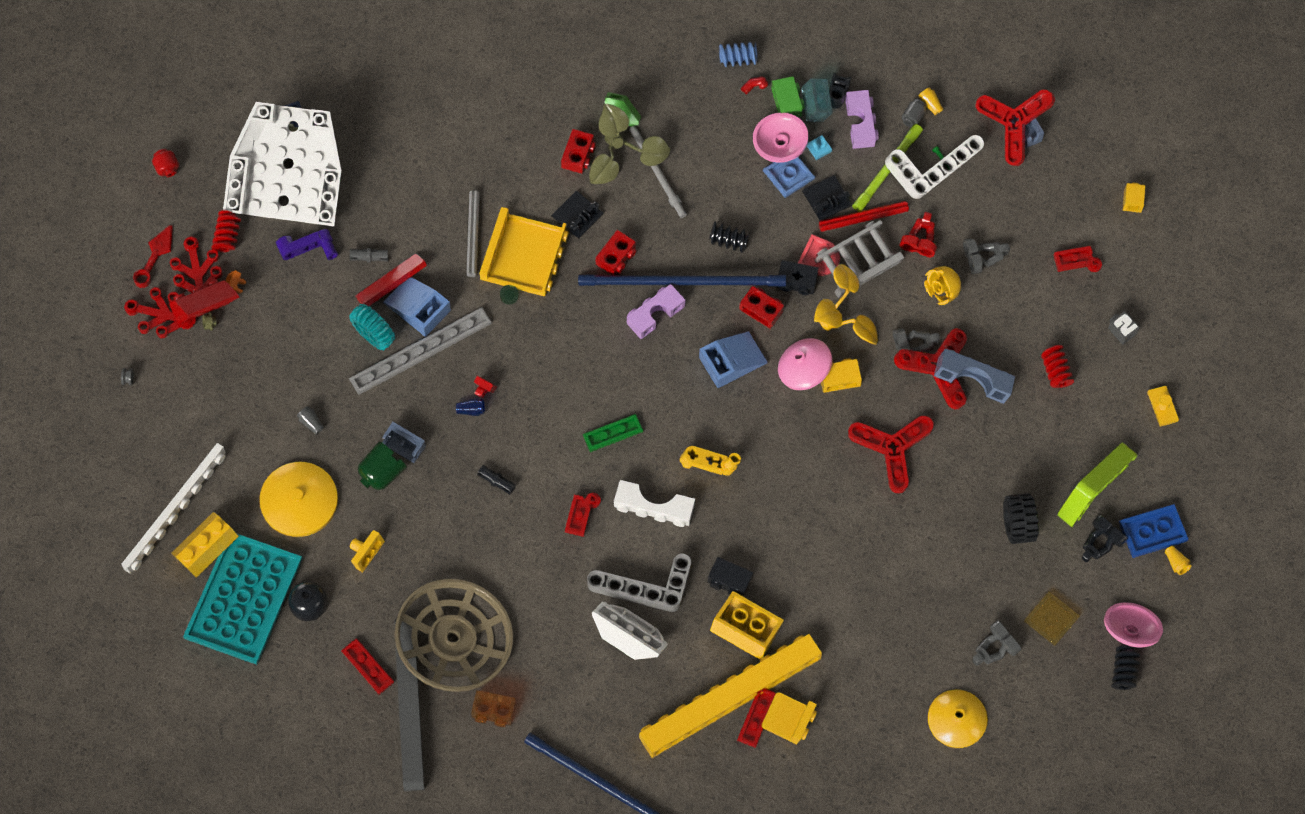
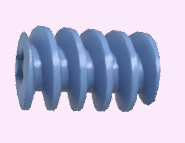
[719,42,757,67]

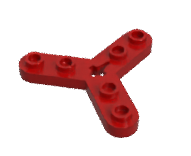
[976,90,1055,166]
[894,328,967,410]
[848,416,933,494]

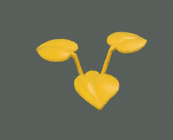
[814,264,878,345]

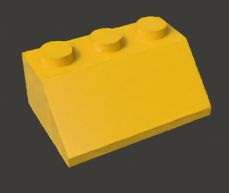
[171,512,239,578]
[710,591,784,660]

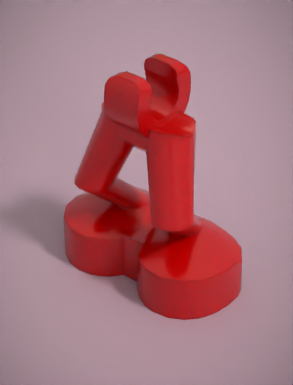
[900,212,937,258]

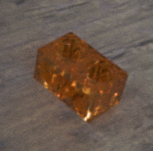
[471,690,516,727]

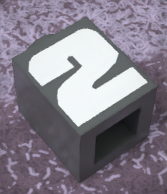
[1108,311,1140,345]

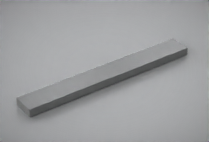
[349,307,492,395]

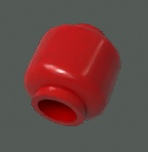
[152,149,179,178]

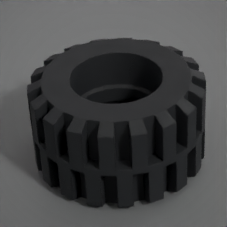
[1003,493,1039,544]

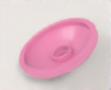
[753,113,808,163]
[778,338,832,390]
[1104,603,1163,648]

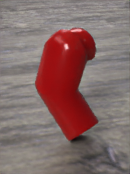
[741,76,768,95]

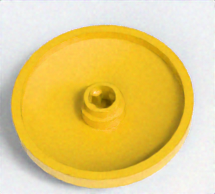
[260,462,338,537]

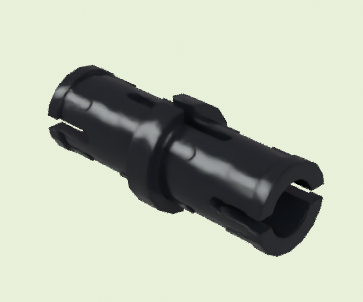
[477,465,516,495]

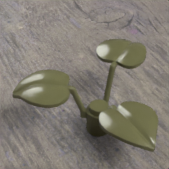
[589,104,670,184]

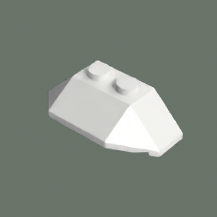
[592,602,668,660]

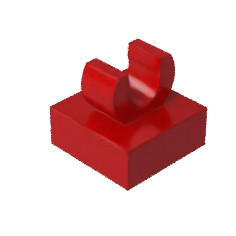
[474,376,497,398]

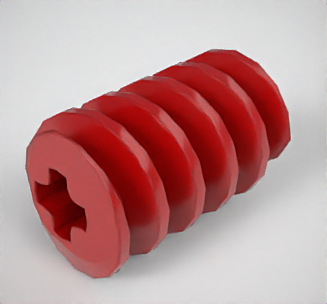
[211,210,241,253]
[1041,345,1074,388]

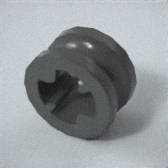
[121,368,134,385]

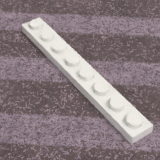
[121,443,226,574]

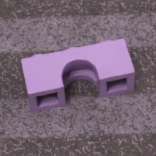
[845,90,879,149]
[627,284,685,339]

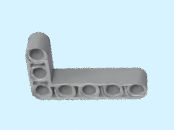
[587,554,691,612]

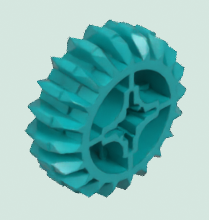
[349,304,395,351]

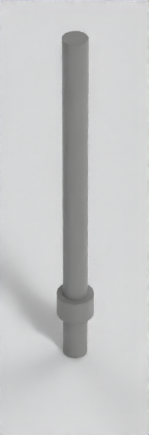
[629,126,687,218]

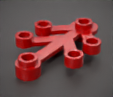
[170,237,222,292]
[124,287,196,338]

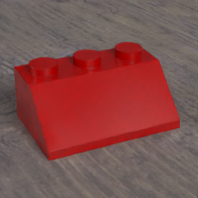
[169,280,240,325]

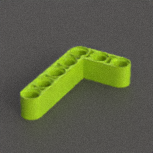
[1057,442,1138,528]

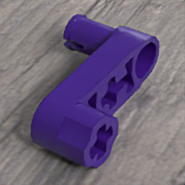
[276,229,338,260]

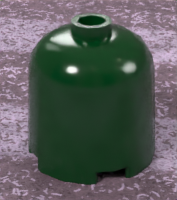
[358,441,407,490]

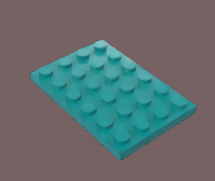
[183,533,303,665]

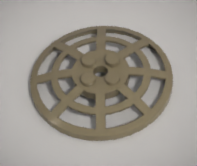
[394,579,513,692]

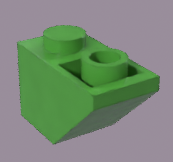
[604,92,641,126]

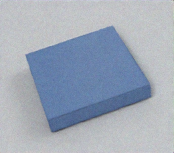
[763,156,815,198]

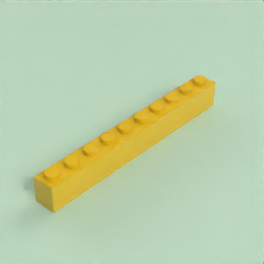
[639,634,822,758]

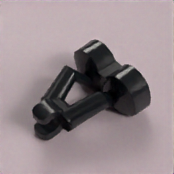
[1082,515,1127,562]

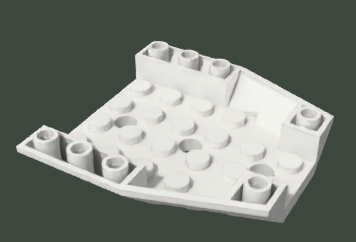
[223,102,342,226]

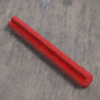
[819,201,909,232]

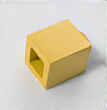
[1123,182,1145,213]

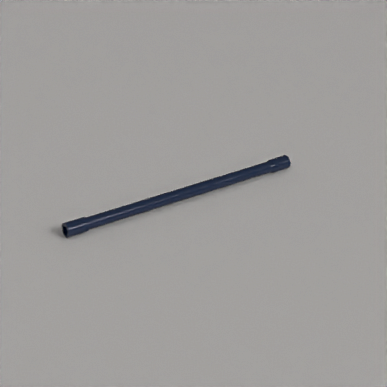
[578,274,786,286]
[524,732,660,814]

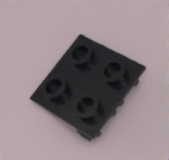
[802,175,852,221]
[551,191,604,239]

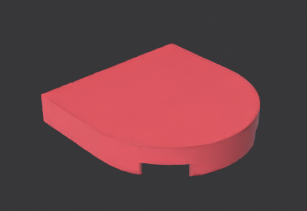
[798,234,840,276]

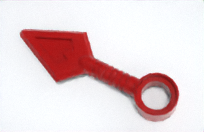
[133,225,173,288]

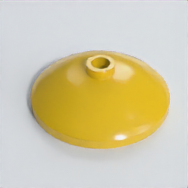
[928,690,988,748]

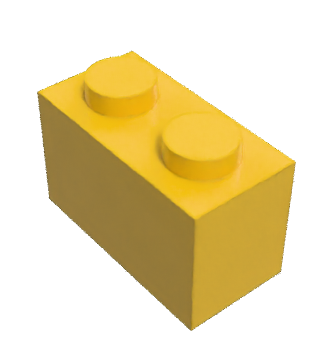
[821,358,862,393]

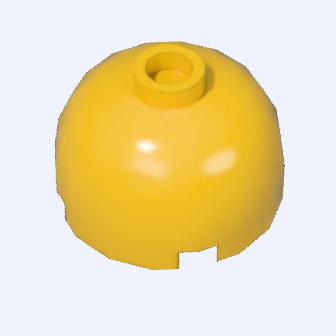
[924,266,961,305]

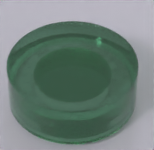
[500,285,519,305]

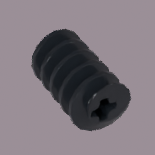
[709,221,750,253]
[1111,646,1141,690]

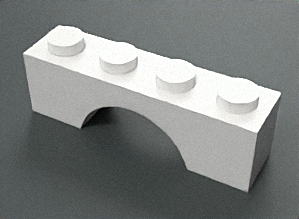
[614,480,695,527]

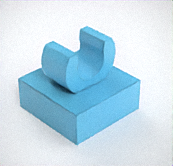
[807,135,832,160]

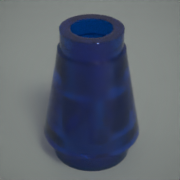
[456,398,485,416]

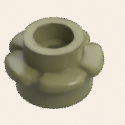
[202,312,216,331]

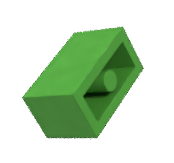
[771,77,805,117]

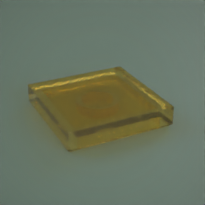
[1024,592,1080,646]

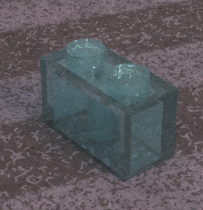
[801,78,832,122]

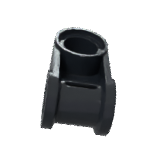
[828,72,852,109]

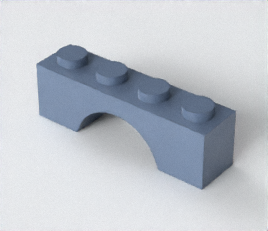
[934,348,1015,404]

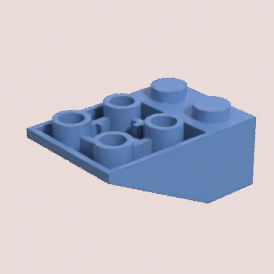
[383,277,451,337]
[699,331,767,388]

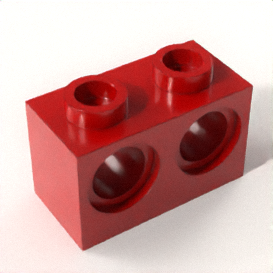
[561,129,596,174]
[595,230,637,275]
[739,286,784,329]

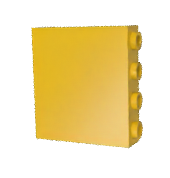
[480,207,569,296]

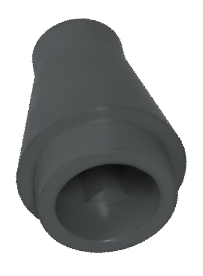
[297,406,324,435]

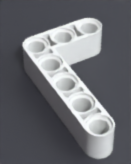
[885,135,984,199]

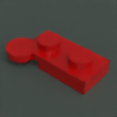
[1053,246,1102,272]
[565,493,601,537]

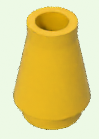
[918,87,943,115]
[1164,546,1191,575]

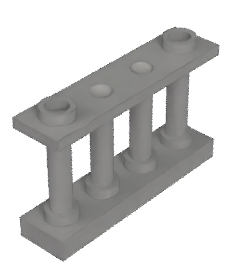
[815,220,904,298]

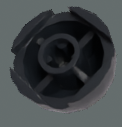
[288,581,328,621]

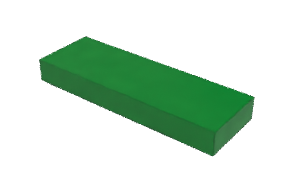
[583,414,643,452]

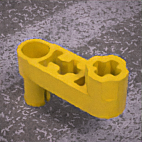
[680,446,741,475]

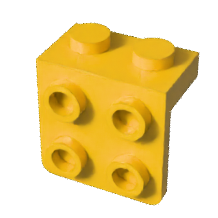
[762,693,817,745]

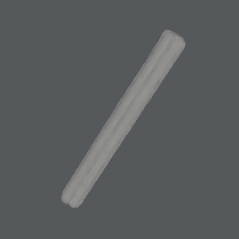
[467,190,480,277]

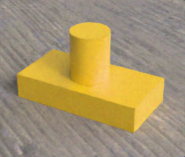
[1147,386,1179,426]
[350,530,385,573]

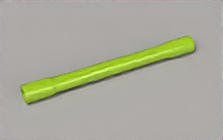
[852,124,923,212]

